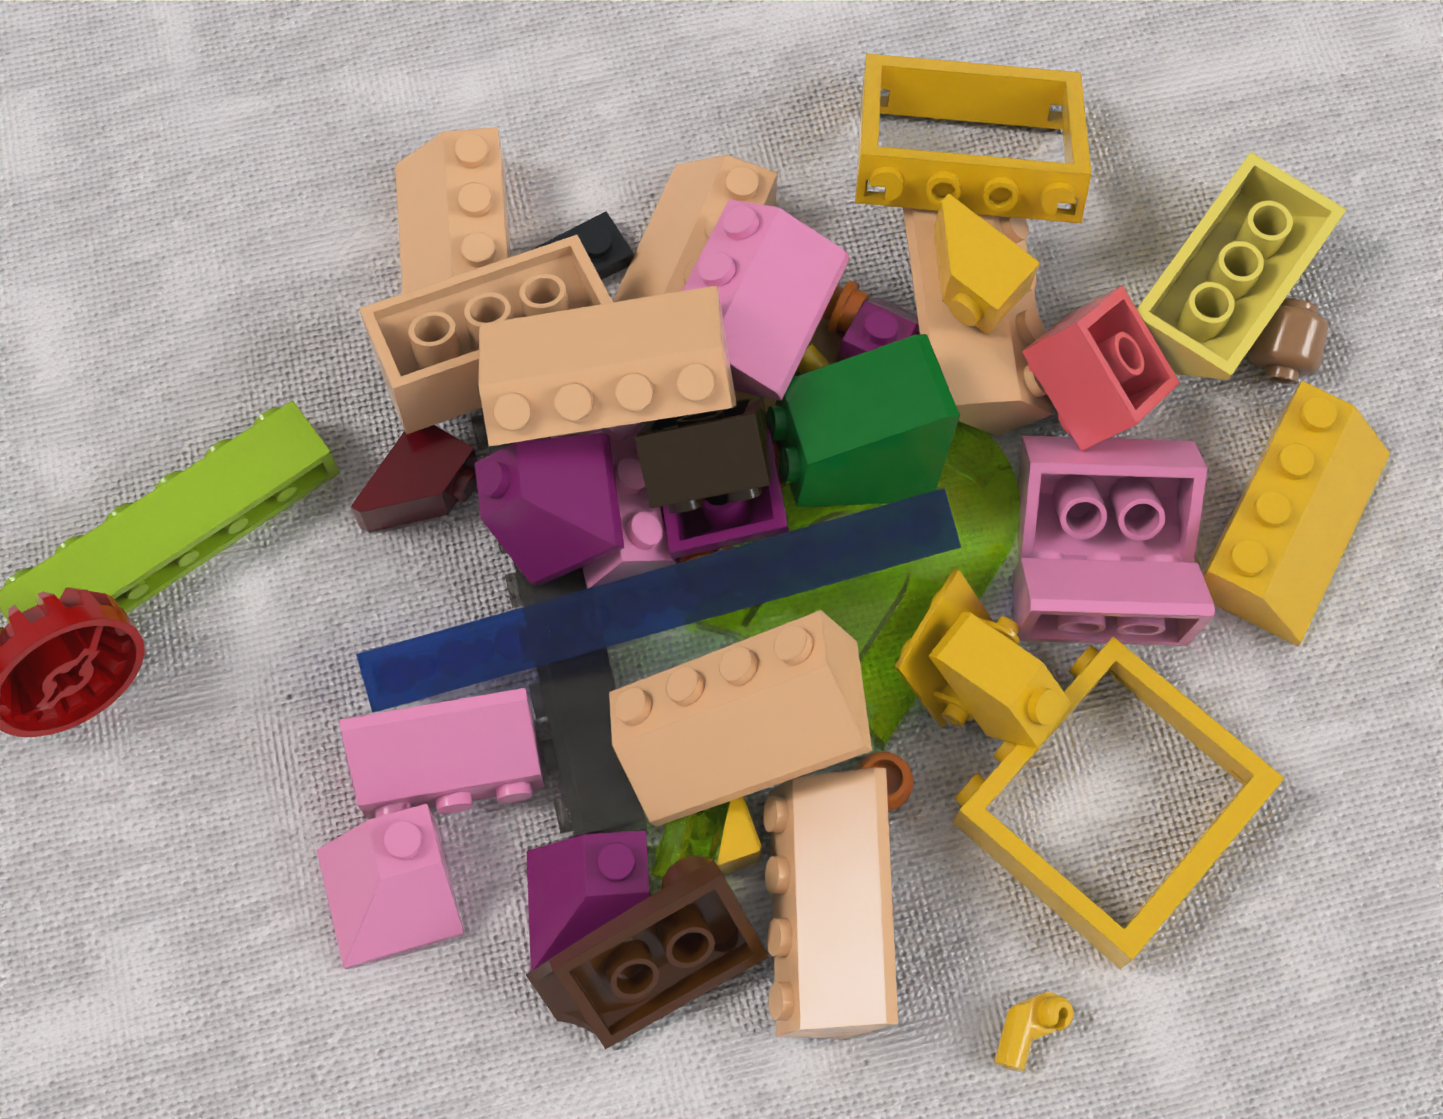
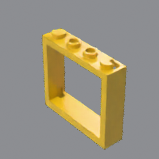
[855,53,1091,224]
[952,637,1285,969]

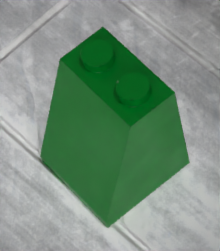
[766,334,960,507]

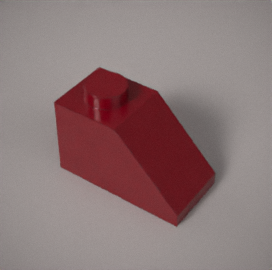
[351,425,477,533]

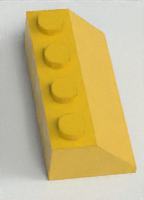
[1202,381,1390,646]

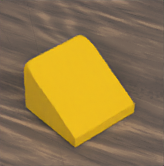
[717,797,762,875]

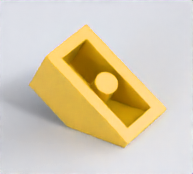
[934,193,1040,336]
[929,612,1072,749]

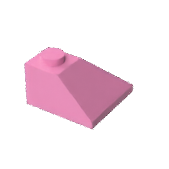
[316,803,465,969]

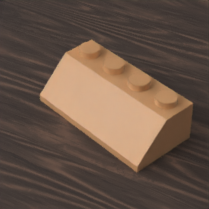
[395,127,511,294]
[613,155,778,302]
[903,208,1054,436]
[359,235,613,435]
[478,285,737,446]
[609,610,872,827]
[763,767,898,1039]

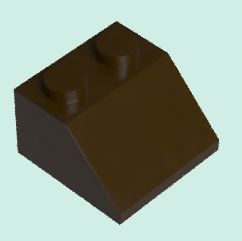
[634,396,773,513]

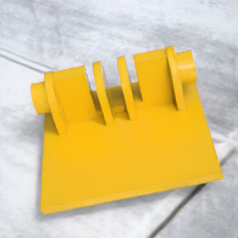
[894,568,1020,728]

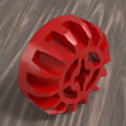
[0,587,145,737]

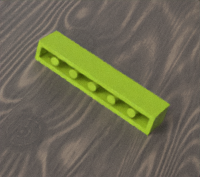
[0,400,340,622]

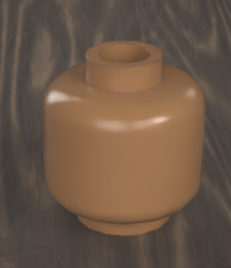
[1248,298,1329,384]

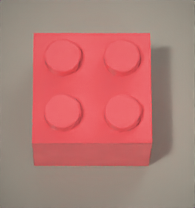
[1022,285,1180,451]

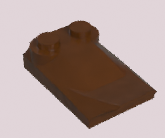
[526,856,769,1049]

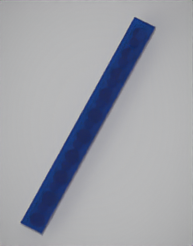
[356,488,961,713]

